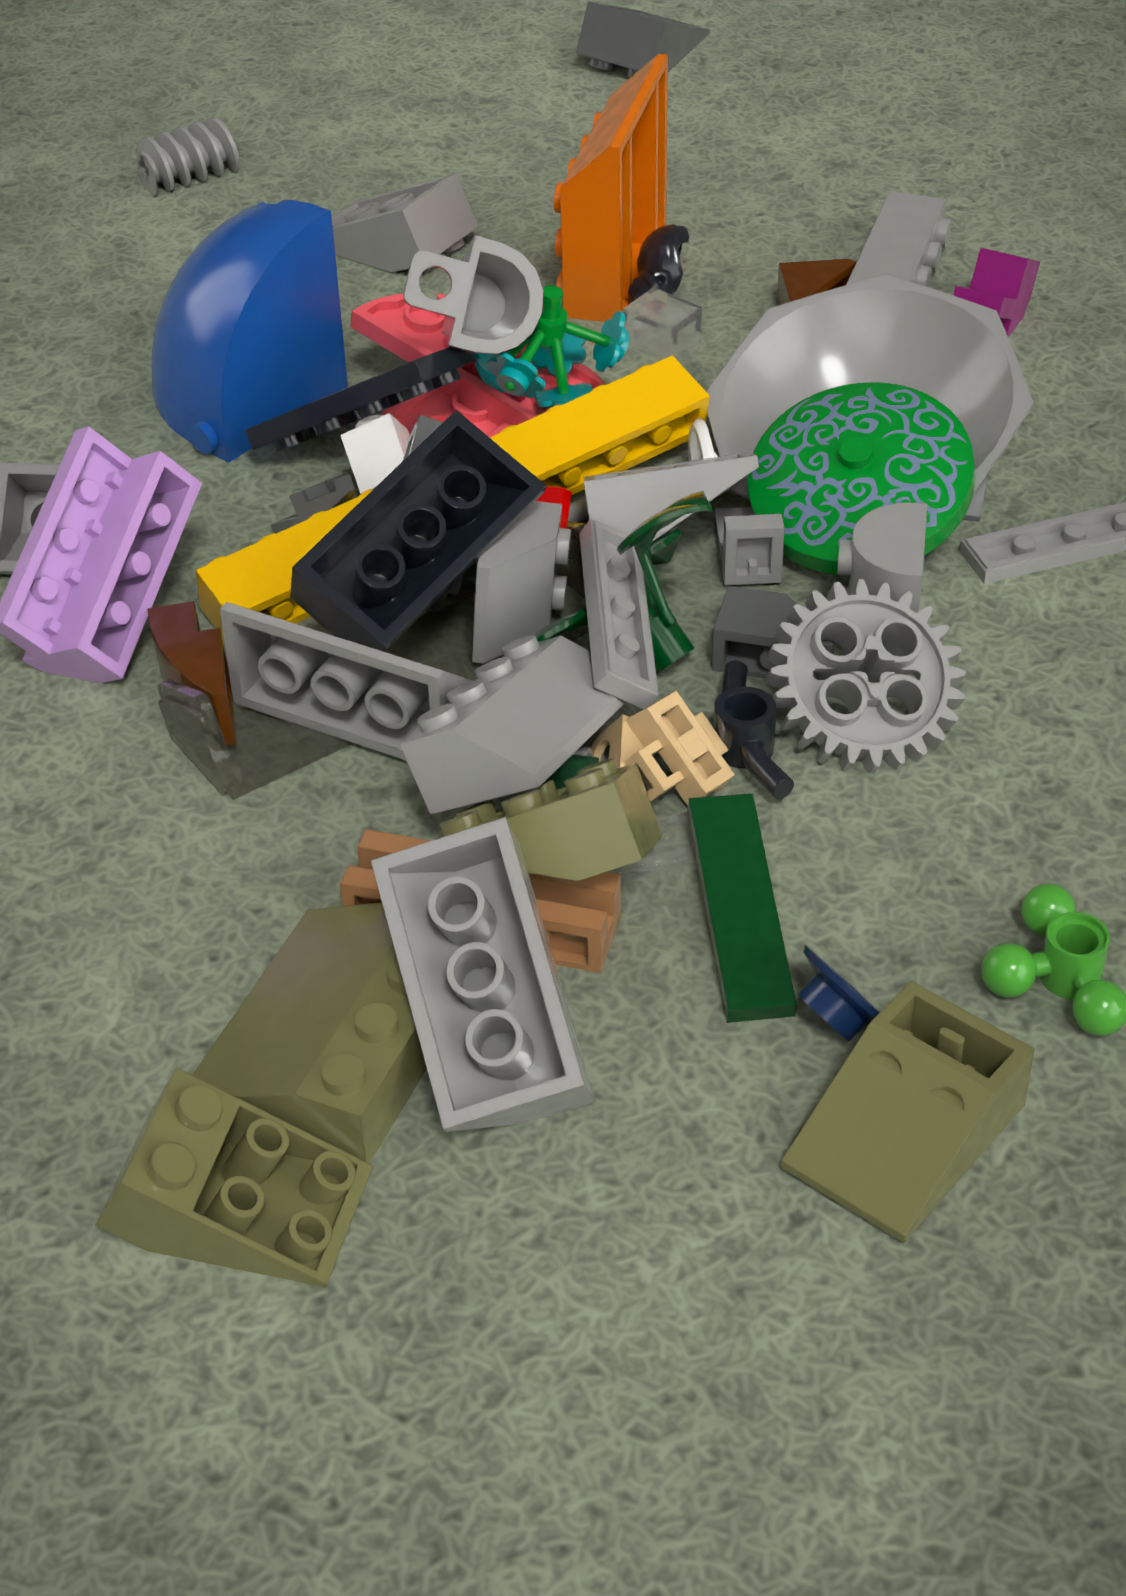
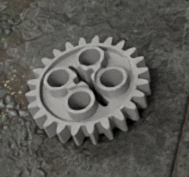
[765,579,967,774]

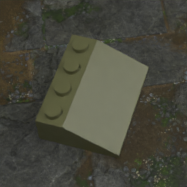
[192,902,427,1164]

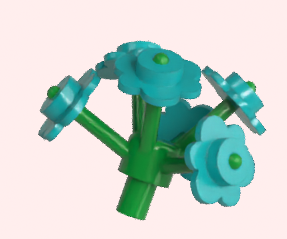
[474,285,629,408]

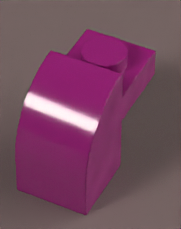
[953,248,1040,337]

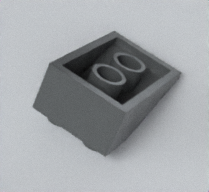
[576,1,710,77]

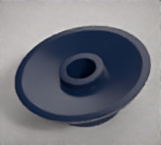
[798,945,880,1042]

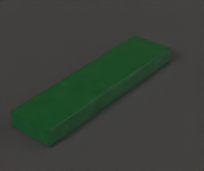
[688,793,797,1023]

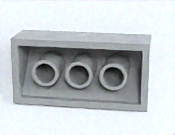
[220,602,473,761]
[400,635,626,814]
[371,817,596,1132]

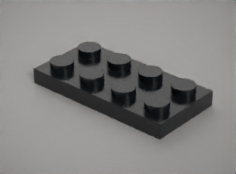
[245,347,476,452]

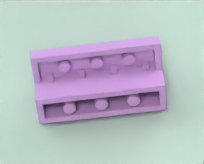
[0,426,202,683]

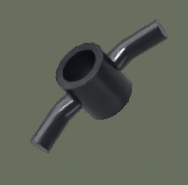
[714,660,794,799]

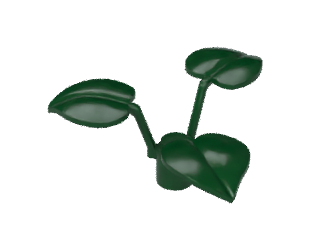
[534,491,712,674]

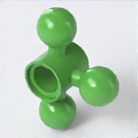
[981,883,1126,1036]

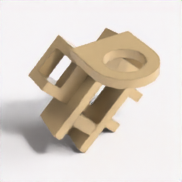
[591,690,735,806]

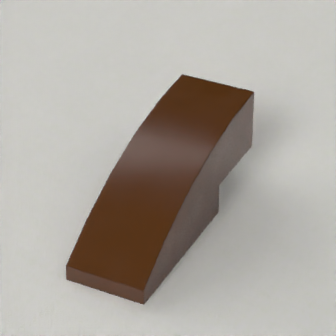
[147,601,236,746]

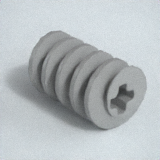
[137,117,239,197]

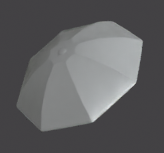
[706,274,1034,499]

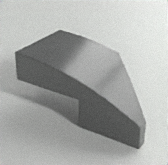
[271,473,355,533]

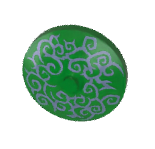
[747,382,975,575]

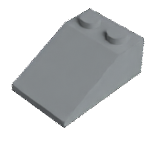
[332,173,479,273]
[583,452,759,541]

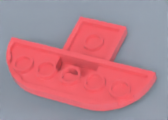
[350,294,606,437]

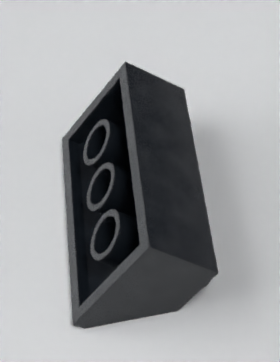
[290,410,547,651]

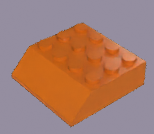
[554,54,668,322]

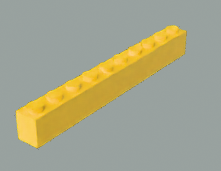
[196,355,710,639]

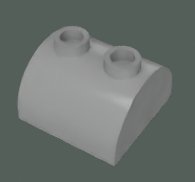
[837,503,927,657]

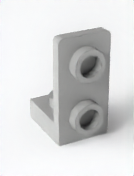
[715,507,784,585]

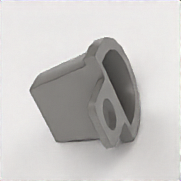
[403,235,543,355]

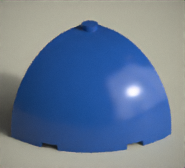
[152,200,348,463]

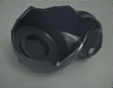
[627,224,689,316]

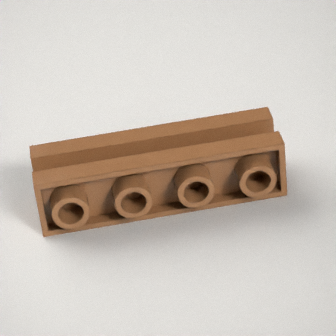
[340,829,621,973]

